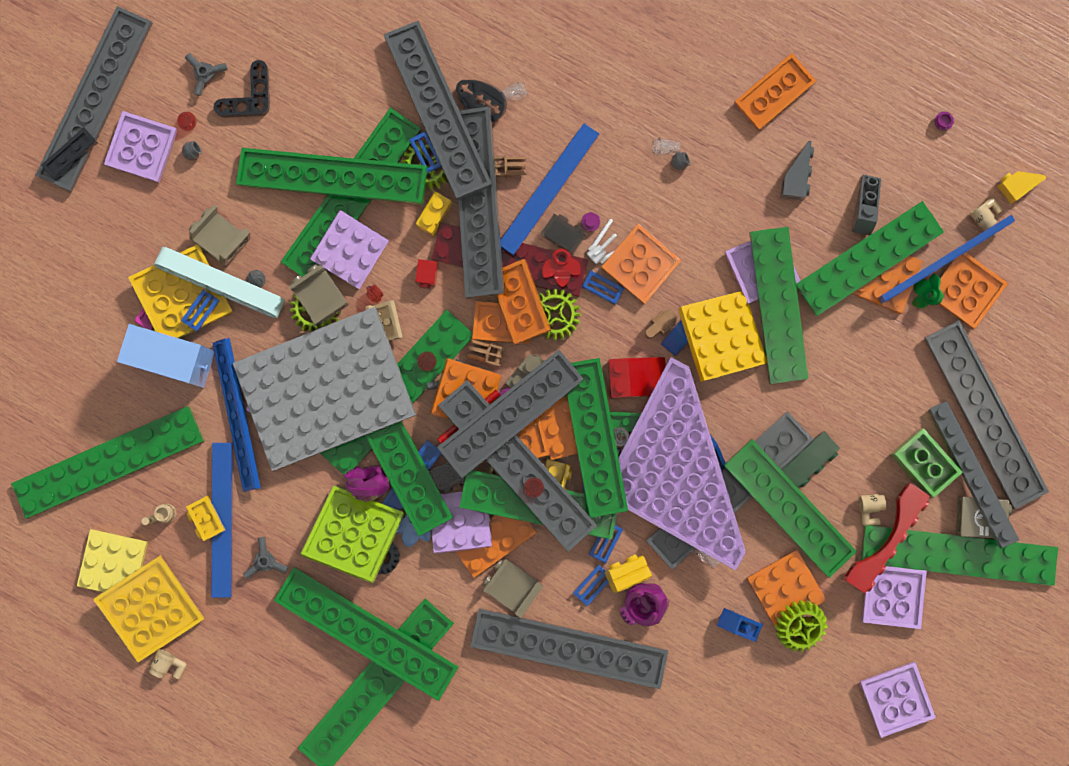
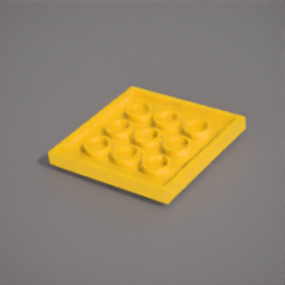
[128,245,233,338]
[678,291,767,382]
[93,555,204,662]

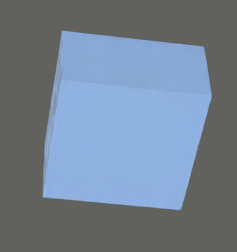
[117,324,215,388]

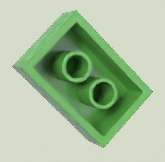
[890,428,963,498]

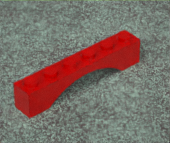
[842,483,930,593]

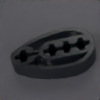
[456,80,507,122]

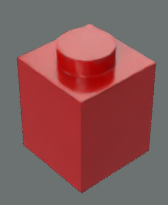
[415,259,438,289]

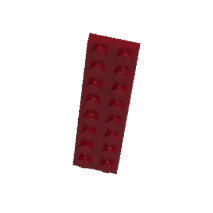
[432,223,588,297]

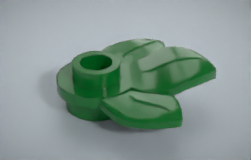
[912,273,944,309]

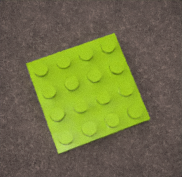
[301,485,405,584]

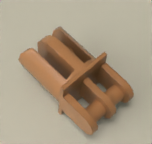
[494,155,527,178]
[645,310,677,339]
[466,339,506,367]

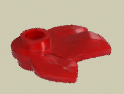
[542,248,581,287]

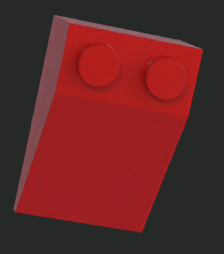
[608,357,666,399]

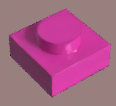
[134,308,154,330]

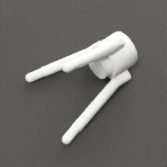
[586,219,617,265]

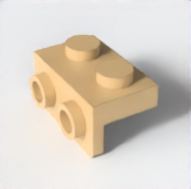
[365,300,403,342]

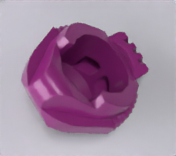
[343,465,390,502]
[620,583,669,626]

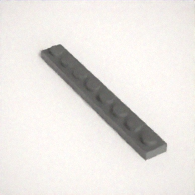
[928,401,1019,549]

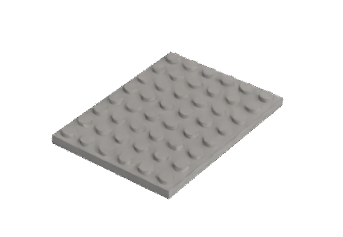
[233,307,416,471]

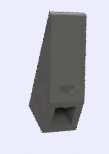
[780,141,814,201]
[852,174,881,236]

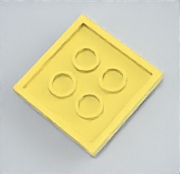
[77,529,148,592]

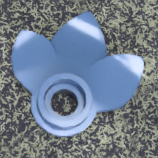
[397,514,431,547]

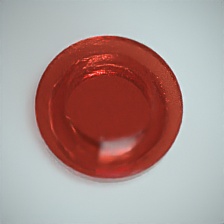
[177,112,197,131]
[366,284,384,303]
[417,352,437,371]
[524,478,544,498]

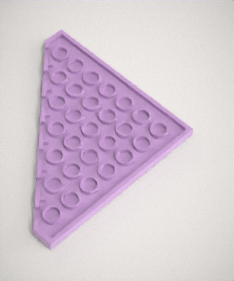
[619,357,746,570]

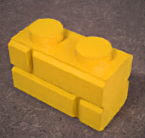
[416,192,452,237]
[605,554,652,593]

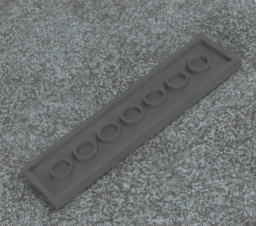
[437,350,584,478]

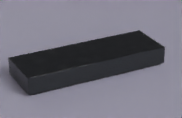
[41,127,98,180]

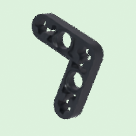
[214,60,270,117]

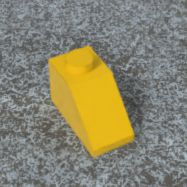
[997,171,1046,204]

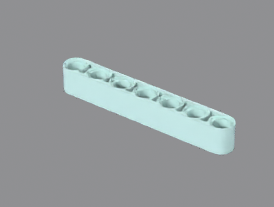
[154,247,285,318]

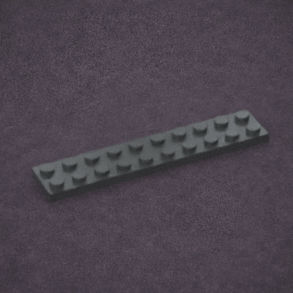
[36,6,153,192]
[384,20,492,201]
[458,106,504,299]
[924,320,1049,509]
[438,380,597,552]
[646,411,814,570]
[470,608,668,689]

